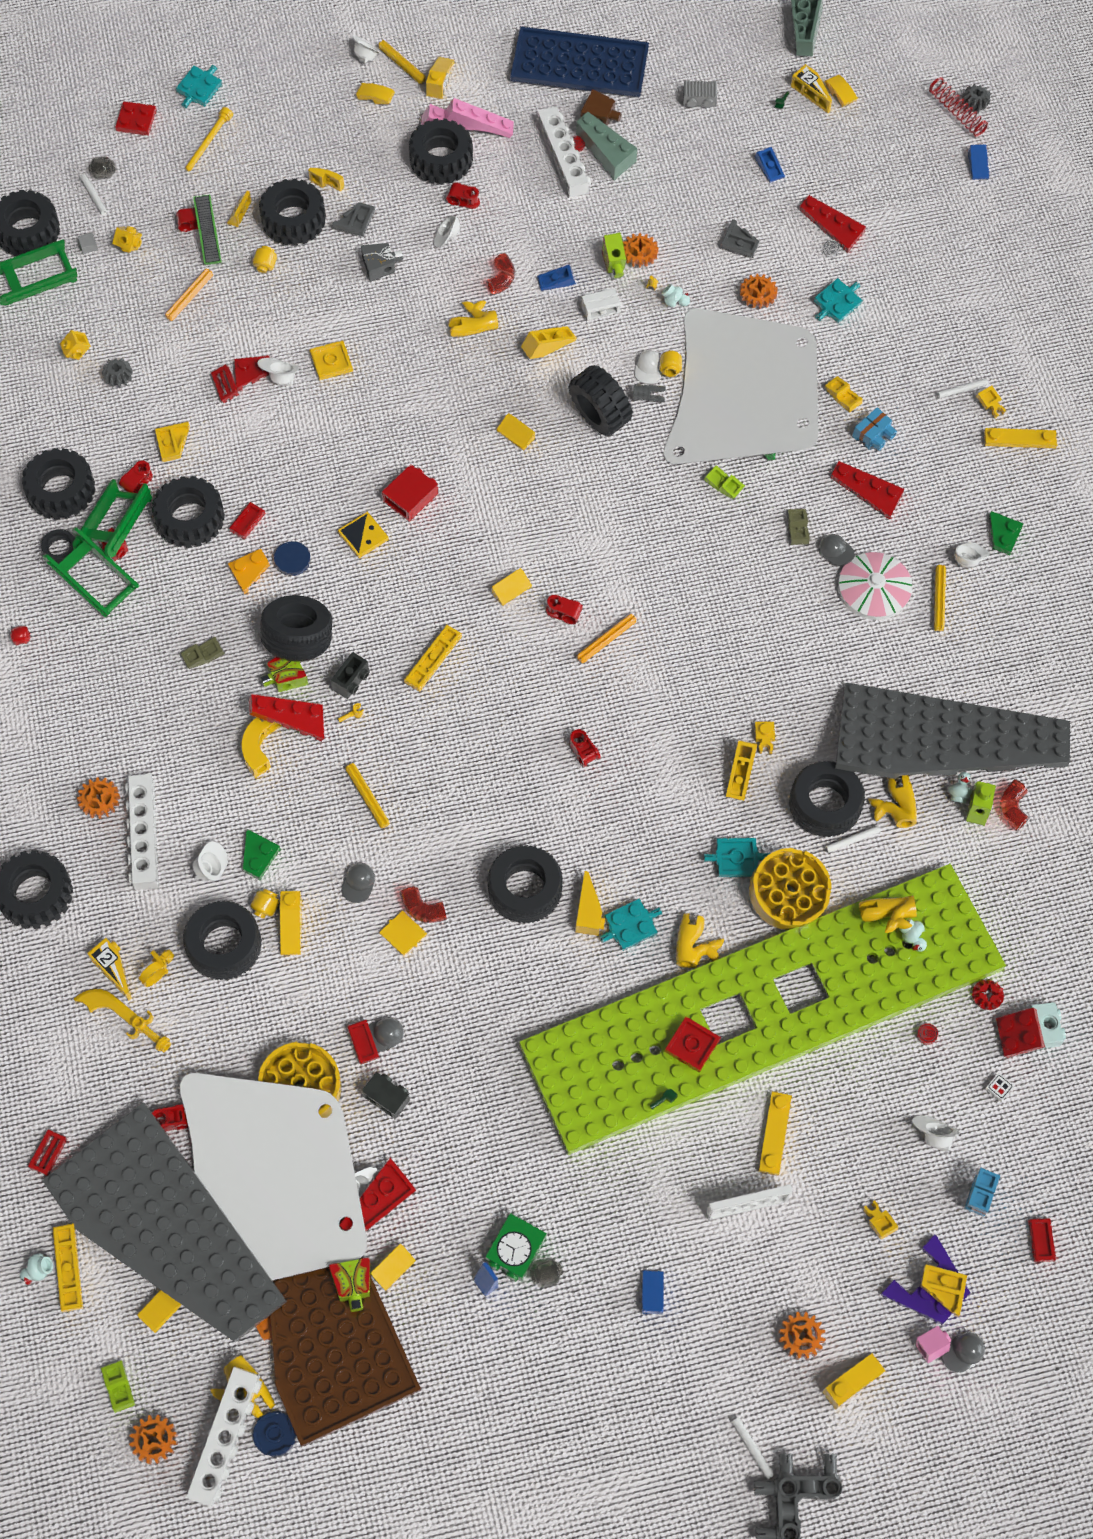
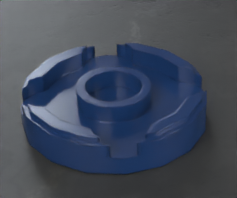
[274,541,311,576]
[253,1411,297,1457]

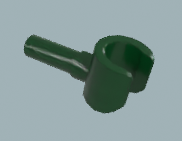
[775,91,790,109]
[649,1089,678,1110]

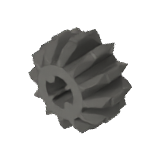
[962,84,991,113]
[102,357,133,388]

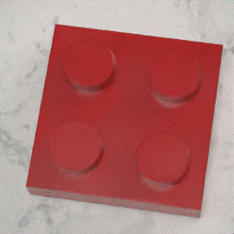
[115,101,157,136]
[996,1007,1045,1058]
[665,1016,721,1073]

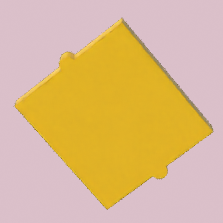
[379,910,427,956]

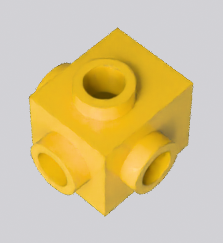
[112,226,142,253]
[60,330,91,360]

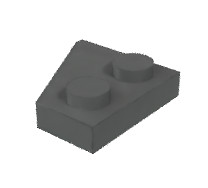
[332,202,375,237]
[721,219,759,258]

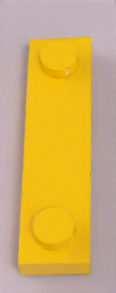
[984,428,1057,449]
[404,625,462,692]
[758,1091,792,1176]
[53,1224,84,1313]

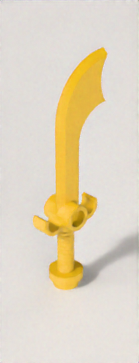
[74,989,171,1052]

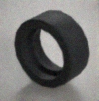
[41,529,75,564]

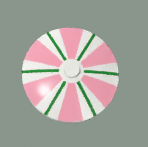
[838,552,912,620]

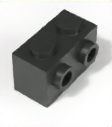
[331,652,370,699]
[361,1072,410,1120]

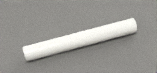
[80,174,107,215]
[937,378,988,399]
[825,825,881,853]
[732,1417,774,1480]

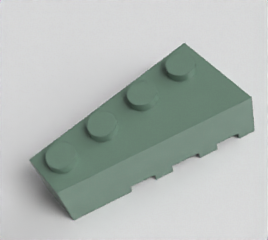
[791,0,823,57]
[576,112,638,181]

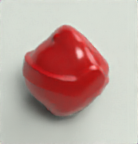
[10,625,31,646]

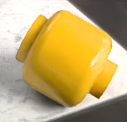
[253,246,277,273]
[659,350,682,377]
[250,888,280,919]

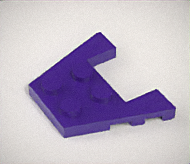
[881,1234,970,1325]

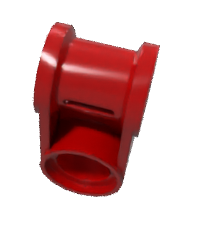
[446,182,480,209]
[176,207,198,232]
[119,460,153,493]
[546,594,583,625]
[569,729,601,768]
[152,1104,189,1132]

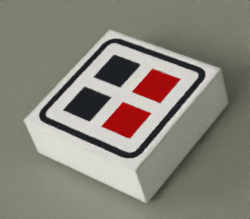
[985,1073,1014,1102]

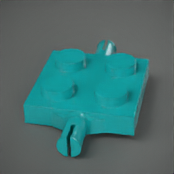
[176,65,222,108]
[814,278,863,324]
[704,838,771,877]
[599,898,662,951]

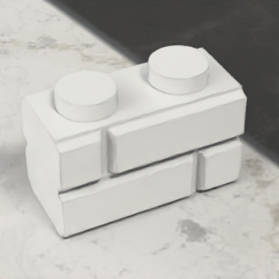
[581,288,621,321]

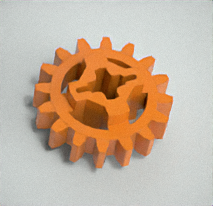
[623,233,659,268]
[740,273,778,309]
[77,777,121,819]
[779,1312,826,1360]
[129,1415,178,1465]

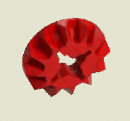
[972,979,1005,1010]

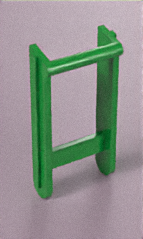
[0,239,78,306]
[73,479,152,558]
[43,527,140,618]

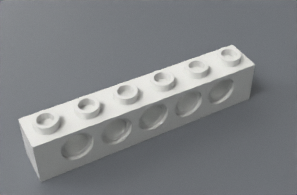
[538,106,591,198]
[125,774,159,891]
[186,1367,262,1507]

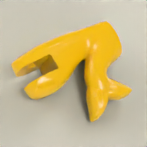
[448,301,498,337]
[868,775,917,828]
[859,895,917,933]
[676,913,724,968]
[211,1355,275,1418]

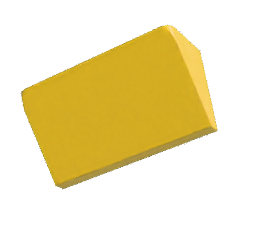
[227,190,252,227]
[497,413,535,451]
[492,568,532,606]
[370,1244,416,1291]
[137,1290,181,1333]

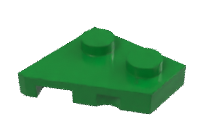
[989,511,1024,556]
[243,829,281,880]

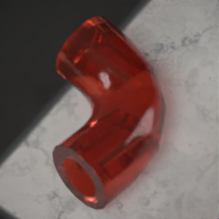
[486,253,515,296]
[999,779,1030,831]
[400,887,447,923]

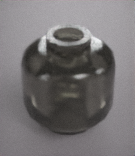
[89,156,115,180]
[530,1257,563,1288]

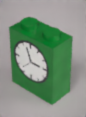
[485,1213,547,1282]

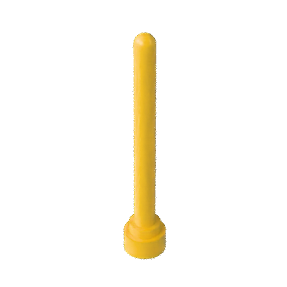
[185,107,234,171]

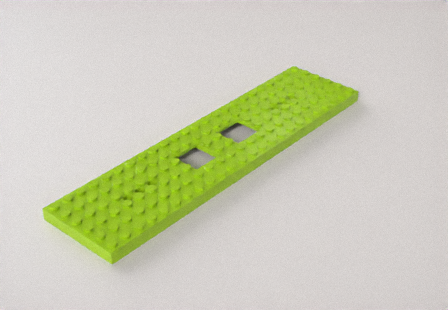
[519,863,1006,1156]

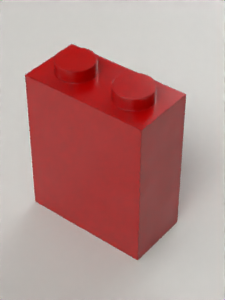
[382,464,438,522]

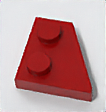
[234,356,270,391]

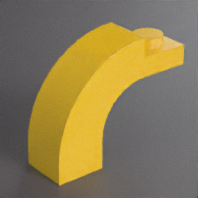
[242,717,282,779]

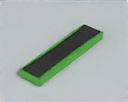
[193,195,222,266]

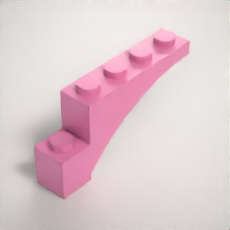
[421,98,514,138]

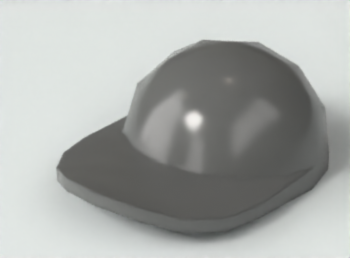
[819,534,855,566]
[342,863,375,903]
[369,1017,404,1052]
[942,1332,985,1373]

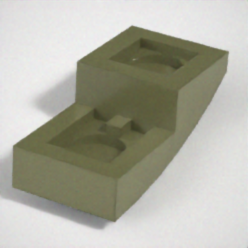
[788,509,810,545]
[181,637,225,669]

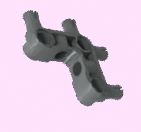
[754,1453,843,1539]

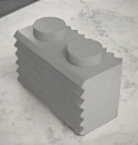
[683,80,717,108]

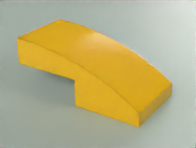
[825,74,858,108]
[356,83,395,104]
[308,167,345,192]
[825,376,863,412]

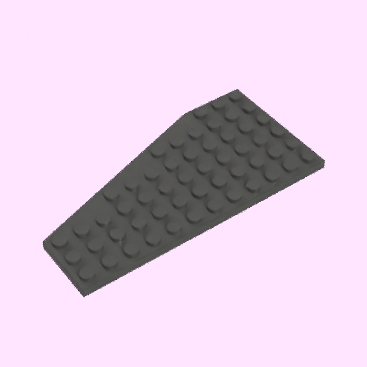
[835,683,1070,779]
[42,1102,287,1342]

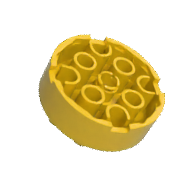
[749,848,832,930]
[258,1042,342,1118]

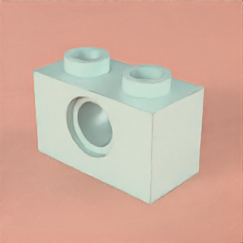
[1030,1002,1066,1049]

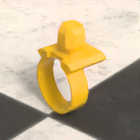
[139,949,174,987]

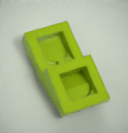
[703,465,745,499]
[101,1360,136,1413]

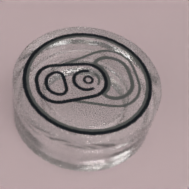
[822,240,840,257]

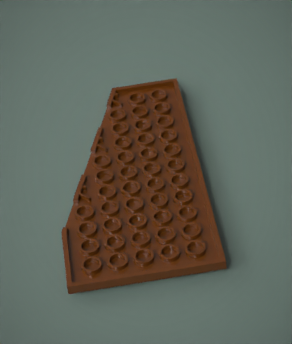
[270,1217,421,1448]

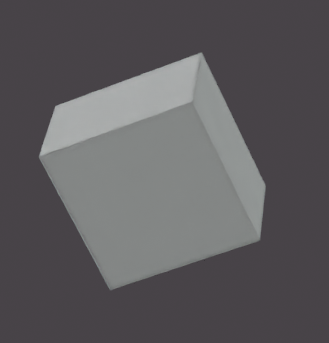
[78,232,98,255]

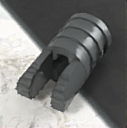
[633,384,666,402]

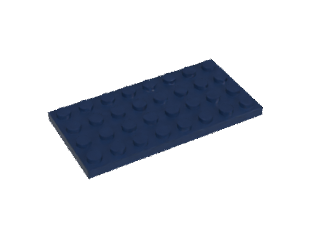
[510,26,649,97]

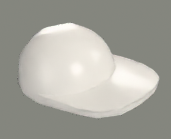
[434,215,460,248]
[635,350,662,384]
[955,542,990,568]

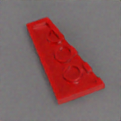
[799,195,866,253]
[831,461,905,520]
[249,694,325,742]
[339,1158,416,1231]

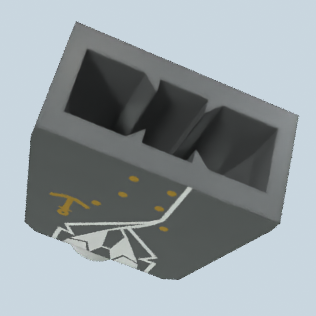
[361,243,403,282]

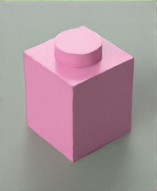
[916,1326,951,1363]

